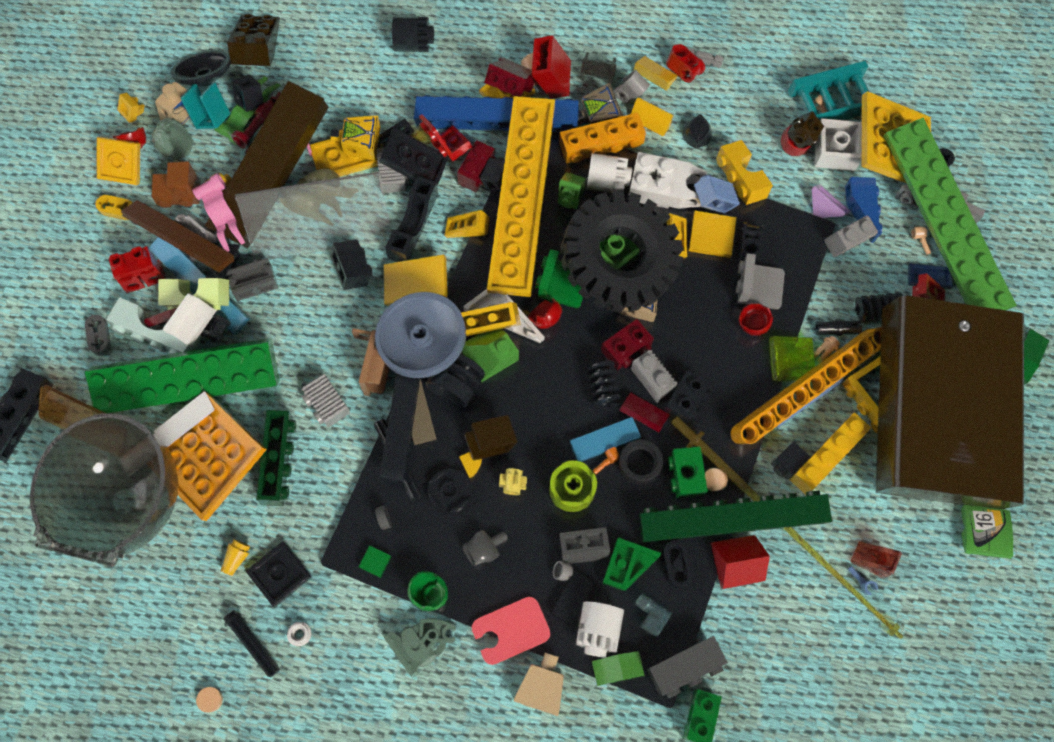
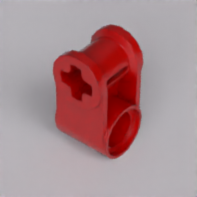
[666,44,705,83]

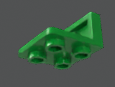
[535,249,583,308]

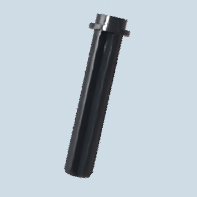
[223,610,280,678]

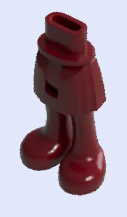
[231,92,281,153]

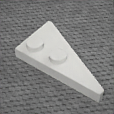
[463,289,544,343]

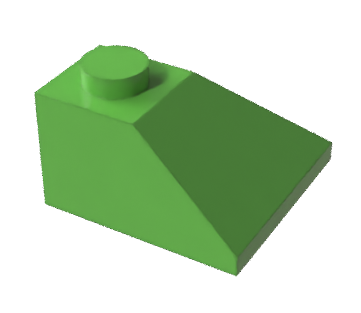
[462,329,519,382]

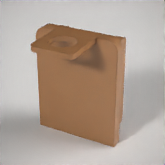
[352,328,390,397]

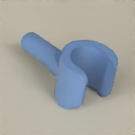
[847,566,878,595]

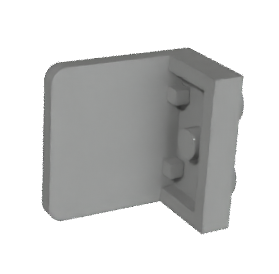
[736,254,785,309]

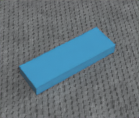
[570,417,641,462]

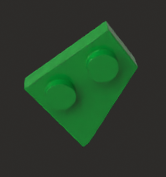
[603,538,661,591]

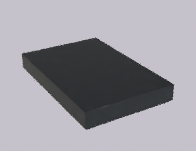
[378,127,449,186]

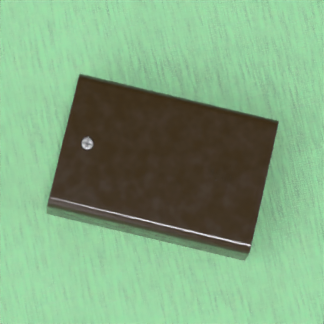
[876,296,1024,509]

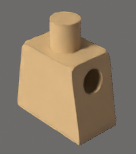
[514,653,564,716]

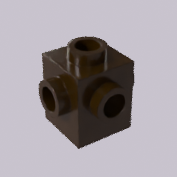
[787,111,824,148]

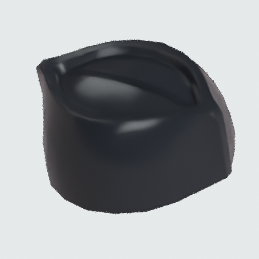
[682,114,712,149]

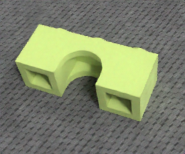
[158,278,229,310]

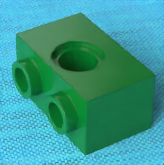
[667,446,708,499]
[683,689,722,742]

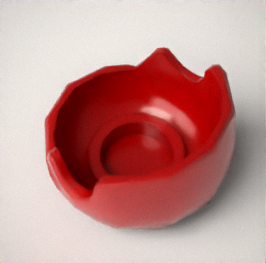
[113,127,147,149]
[528,298,562,329]
[739,303,773,336]

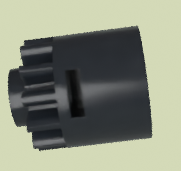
[392,16,434,52]

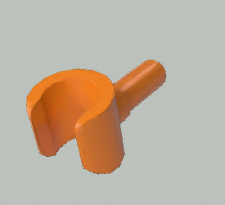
[592,447,619,474]

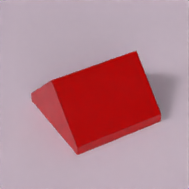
[711,535,770,589]

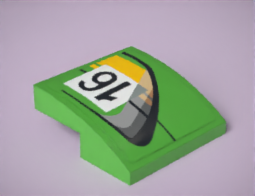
[961,505,1013,559]

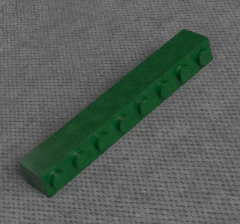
[639,490,832,543]

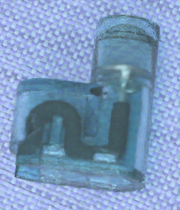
[634,593,672,637]

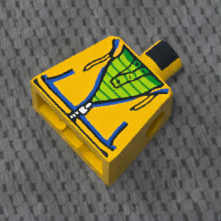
[331,116,381,161]

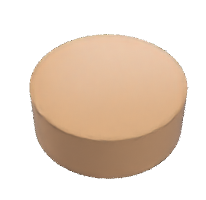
[705,468,728,491]
[196,687,223,713]

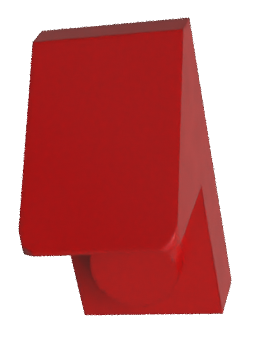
[912,274,945,301]

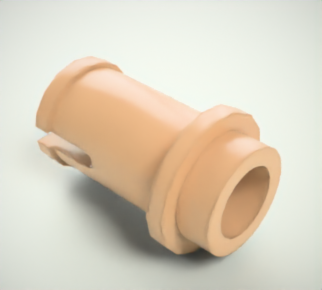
[812,336,840,363]

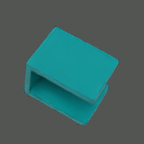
[181,83,231,129]

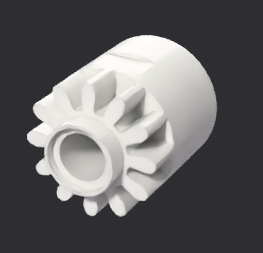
[587,153,632,193]
[576,602,624,658]

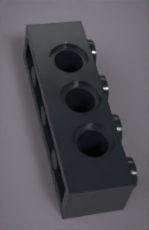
[0,368,54,463]

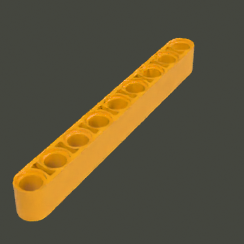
[731,327,881,444]

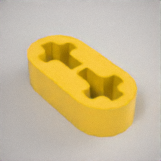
[95,195,133,220]

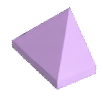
[812,184,851,218]

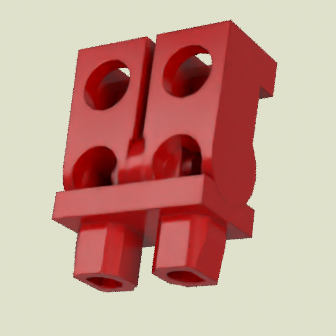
[108,246,166,293]

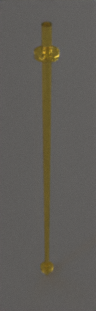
[671,416,903,639]

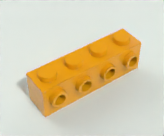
[559,112,646,164]

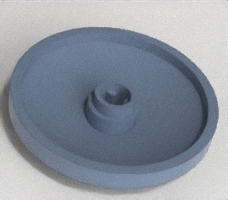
[375,292,466,378]

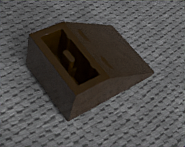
[227,14,280,66]

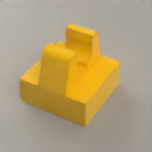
[117,93,145,123]

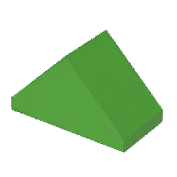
[592,651,645,686]

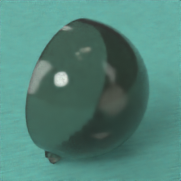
[30,414,179,567]

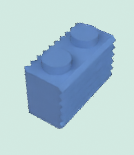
[694,175,740,213]

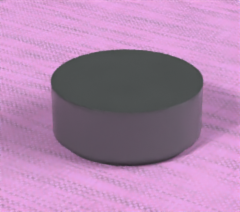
[375,505,392,530]

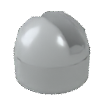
[553,561,573,581]

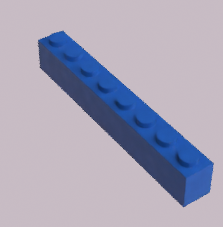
[414,95,579,132]

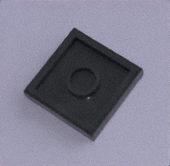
[245,541,312,608]

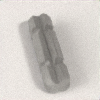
[688,48,723,68]

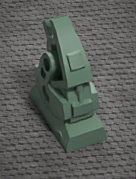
[383,618,456,679]

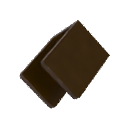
[464,415,518,461]

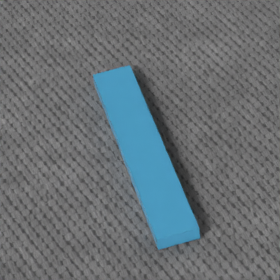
[149,237,250,335]

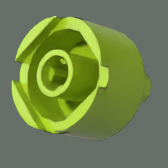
[549,461,597,512]

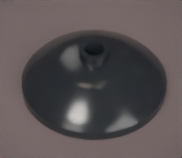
[171,51,231,86]

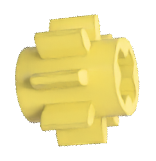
[499,468,527,495]

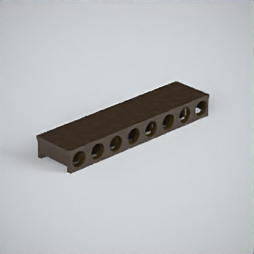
[205,81,329,249]

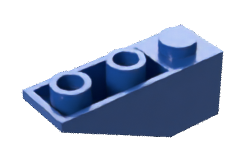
[845,177,883,243]

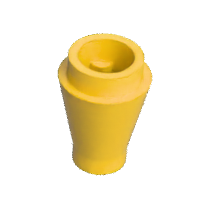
[220,539,250,576]

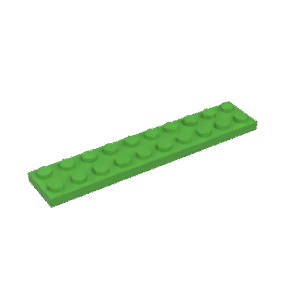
[883,117,1017,310]

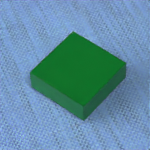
[359,546,391,578]

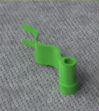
[214,76,281,145]

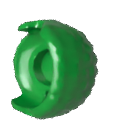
[407,571,448,611]

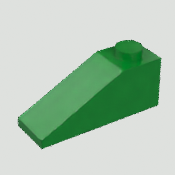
[1024,328,1050,385]

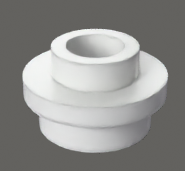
[287,622,312,646]

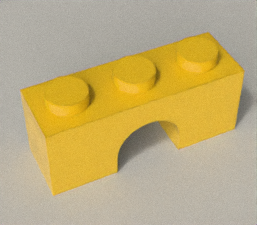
[716,140,773,205]

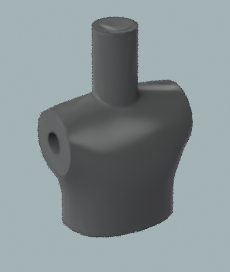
[463,530,508,566]

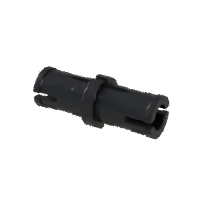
[815,319,862,336]

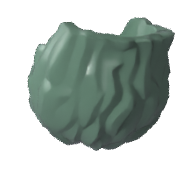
[152,118,194,160]

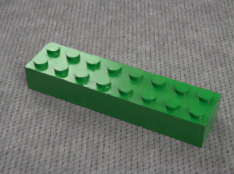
[85,338,280,415]

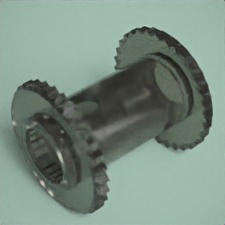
[581,52,617,84]

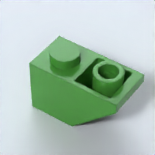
[558,172,586,209]

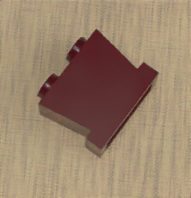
[484,57,535,97]

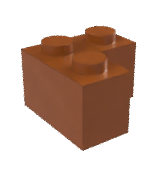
[151,162,200,208]

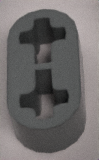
[85,315,111,356]

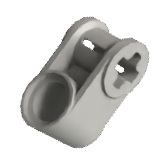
[614,70,650,103]

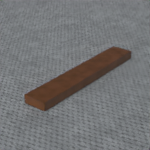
[121,200,234,272]

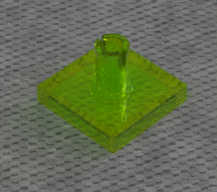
[769,336,815,382]

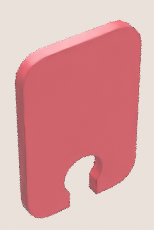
[472,597,550,665]

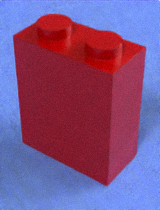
[532,35,571,99]

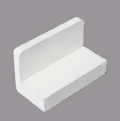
[163,293,217,347]

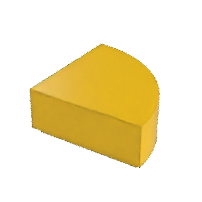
[459,452,482,478]

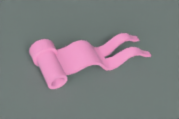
[192,173,245,252]

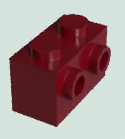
[457,140,497,192]
[601,319,654,370]

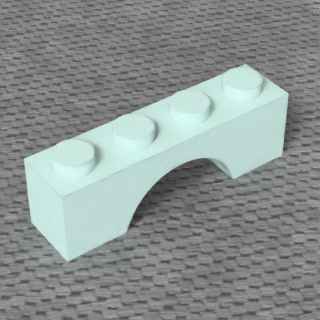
[106,297,202,354]

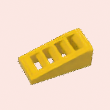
[444,210,490,238]

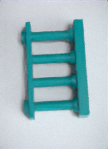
[788,61,885,121]

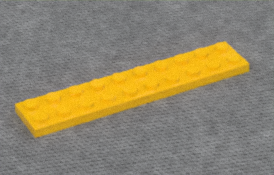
[487,96,555,297]

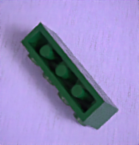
[256,410,296,506]

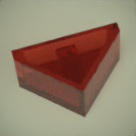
[850,541,902,579]

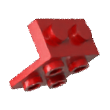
[418,114,473,161]

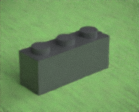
[647,636,728,699]

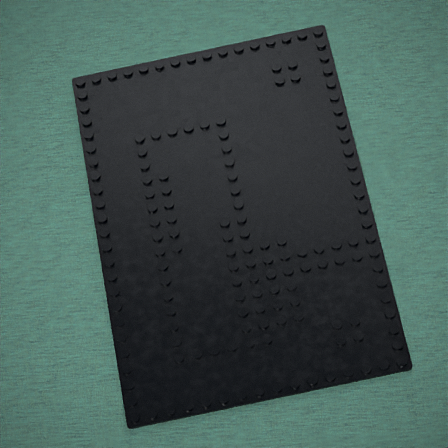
[321,132,835,708]

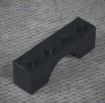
[385,176,438,262]

